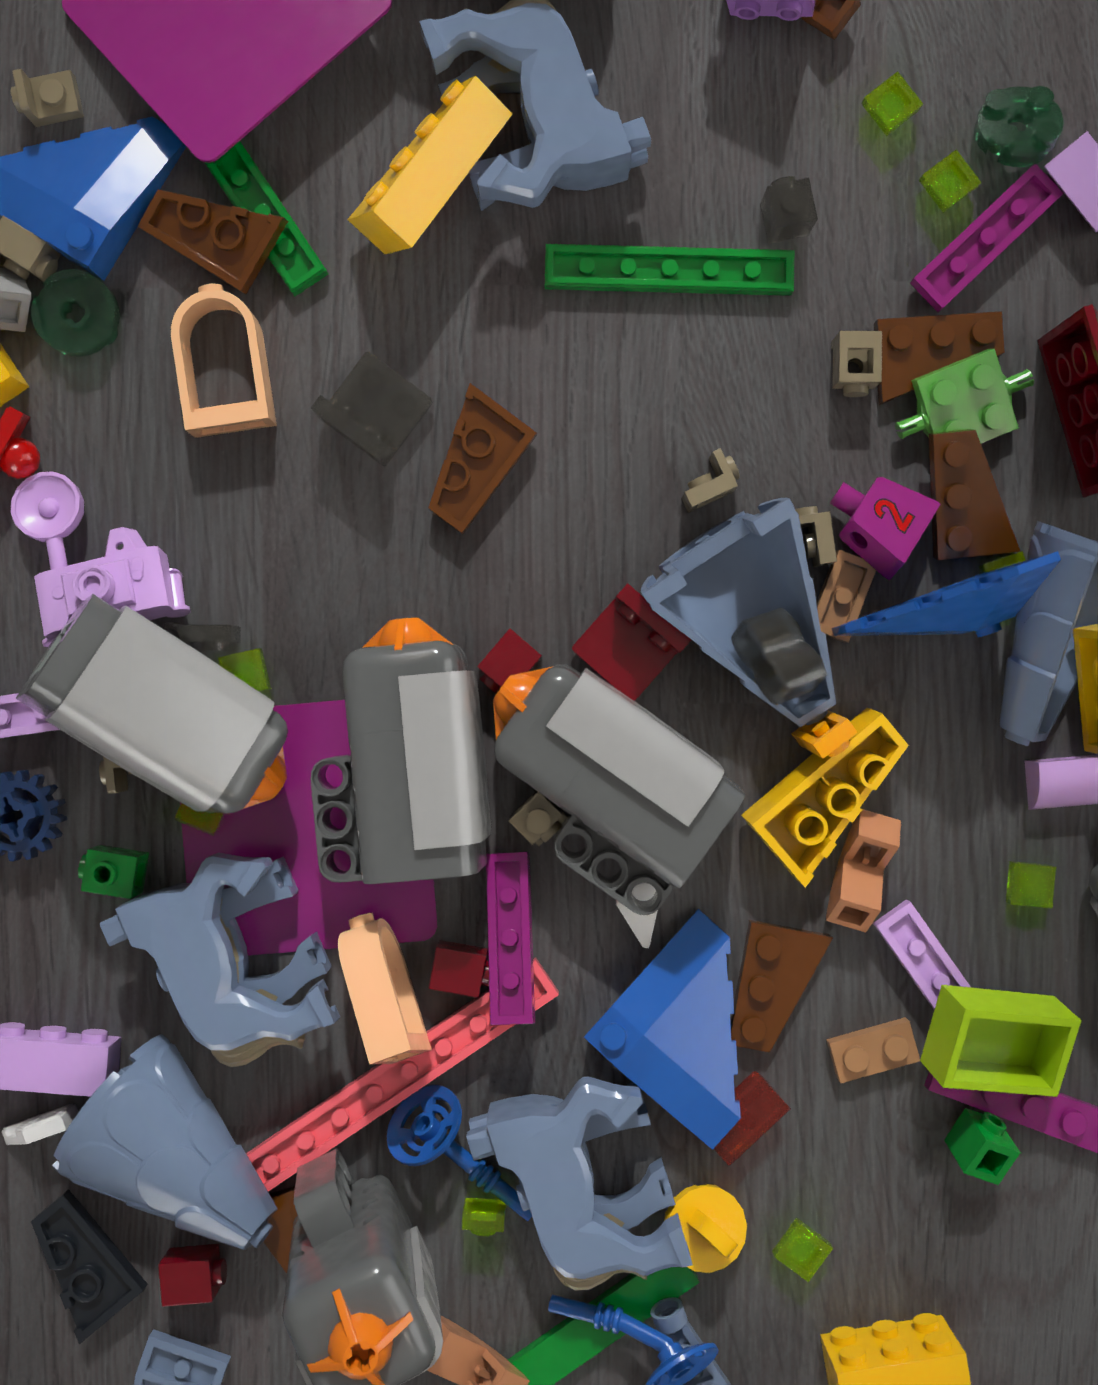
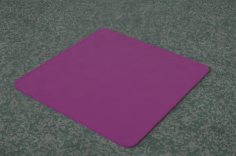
[62,0,392,163]
[180,700,438,956]

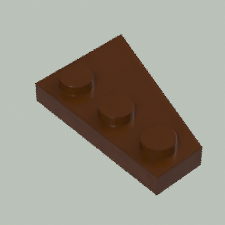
[138,189,288,294]
[428,383,537,535]
[730,920,833,1052]

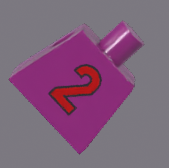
[830,477,941,580]

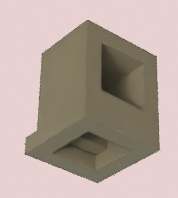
[0,215,61,282]
[831,331,882,397]
[509,791,568,846]

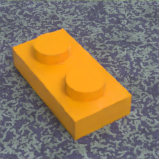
[791,710,858,758]

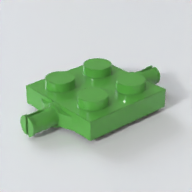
[895,349,1034,443]

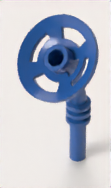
[387,1085,532,1221]
[548,1295,719,1385]

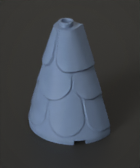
[641,498,836,727]
[999,521,1098,746]
[52,1034,277,1250]

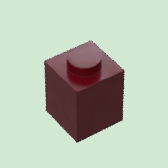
[477,628,542,694]
[429,940,489,998]
[158,1244,227,1307]

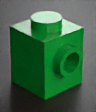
[78,845,149,899]
[944,1108,1021,1185]

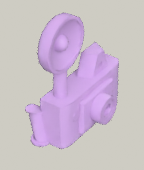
[11,471,191,647]

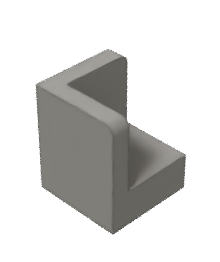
[0,268,31,332]

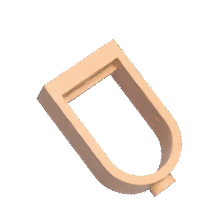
[171,284,277,438]
[338,913,432,1064]

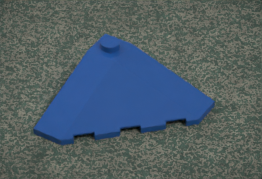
[0,116,186,281]
[832,551,1061,638]
[584,909,741,1150]

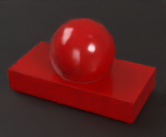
[0,406,41,479]

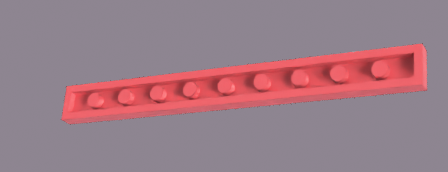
[246,957,559,1192]

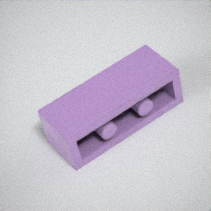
[0,1022,121,1097]

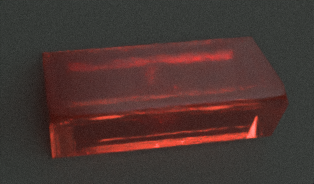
[714,1071,791,1166]

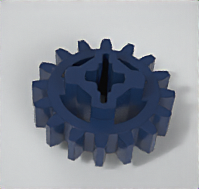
[0,770,67,862]

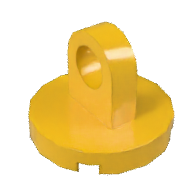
[664,1184,747,1273]

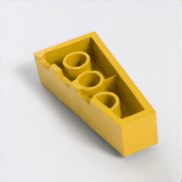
[347,75,512,254]
[741,708,909,888]

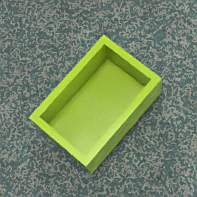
[920,985,1081,1097]

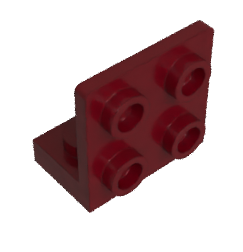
[572,583,692,701]

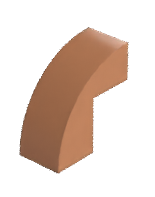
[826,809,901,933]
[427,1316,530,1385]

